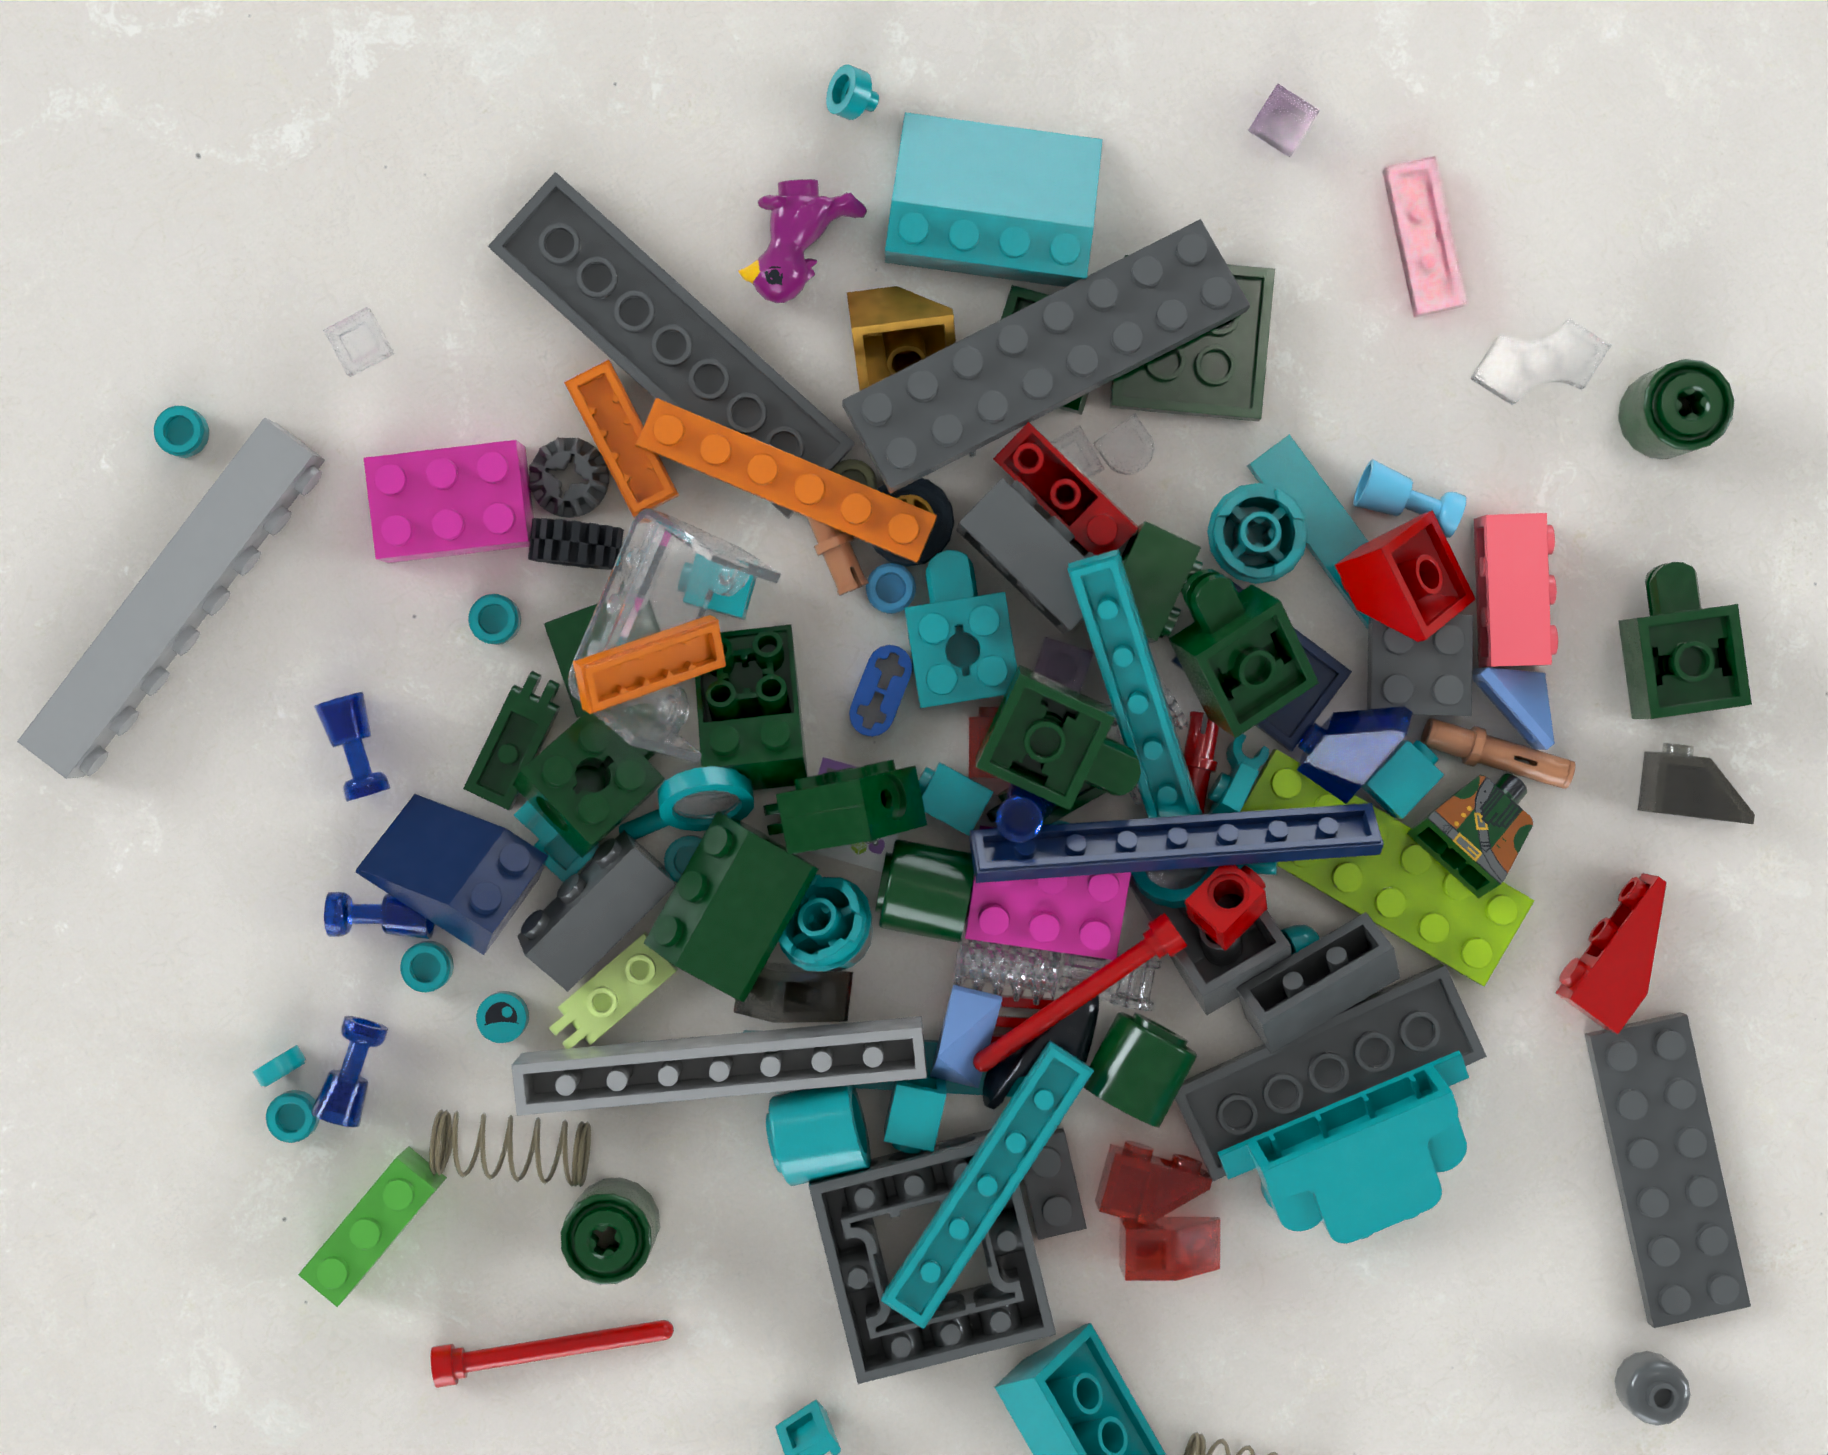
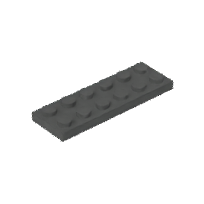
[1175,963,1487,1182]
[1584,1012,1751,1328]

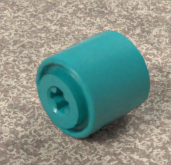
[766,1085,871,1186]

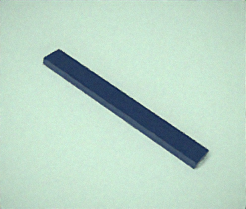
[969,803,1384,883]

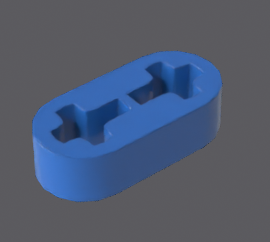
[849,645,912,737]

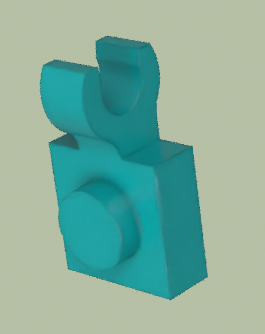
[1207,734,1269,814]
[514,801,600,882]

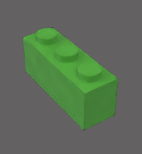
[298,1146,447,1307]

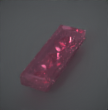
[1382,156,1467,317]

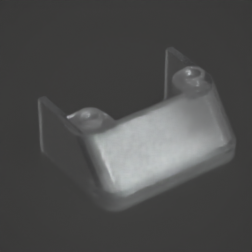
[568,508,781,763]

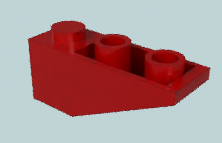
[993,422,1138,556]
[1555,873,1667,1034]

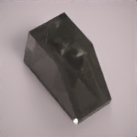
[1638,743,1755,824]
[734,963,853,1023]

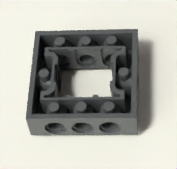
[809,1129,1056,1384]

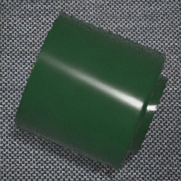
[1618,359,1735,459]
[875,839,974,943]
[1084,1012,1197,1128]
[560,1178,660,1285]

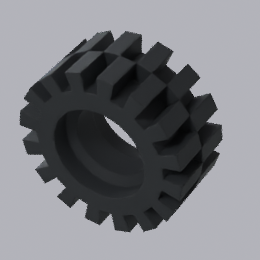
[528,518,624,570]

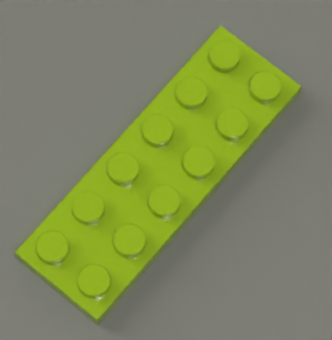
[1240,749,1535,987]

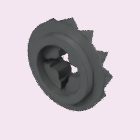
[529,437,609,518]

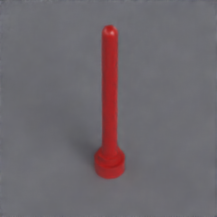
[973,912,1188,1072]
[430,1320,674,1388]

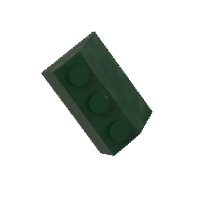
[644,811,819,1002]

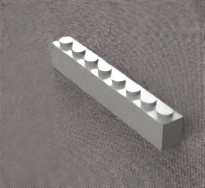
[17,418,325,779]
[512,1016,927,1116]

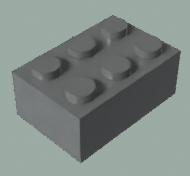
[956,478,1095,634]

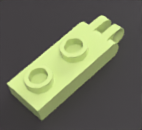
[549,932,678,1049]

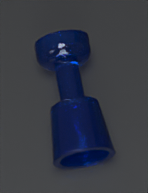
[314,692,391,802]
[996,784,1055,843]
[324,892,435,939]
[311,1016,389,1127]

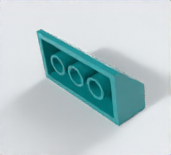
[995,1323,1166,1455]

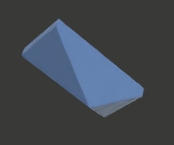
[1472,667,1555,750]
[930,985,1002,1088]

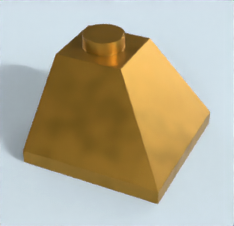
[847,286,956,391]

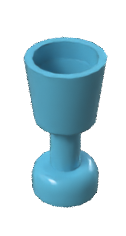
[1353,459,1466,538]

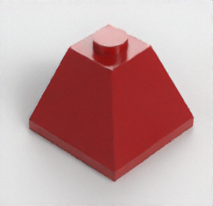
[1335,510,1476,642]

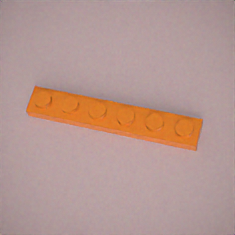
[637,398,937,564]

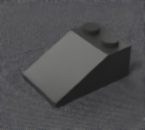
[1129,867,1292,1015]

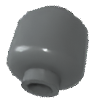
[1614,1351,1691,1426]

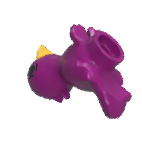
[738,179,867,303]

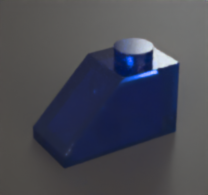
[1297,706,1413,804]

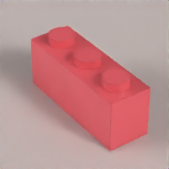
[1474,513,1558,668]

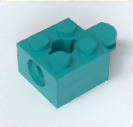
[904,550,1017,708]

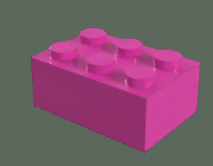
[363,440,534,563]
[965,825,1131,960]

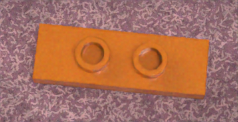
[564,360,680,518]
[573,615,726,714]

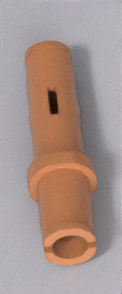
[1421,718,1575,789]

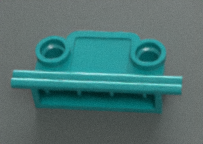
[1217,1050,1469,1244]

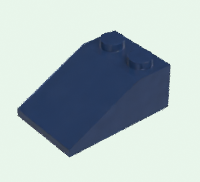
[355,794,549,955]

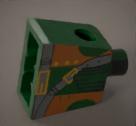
[1407,774,1533,899]

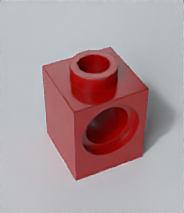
[1185,865,1268,951]

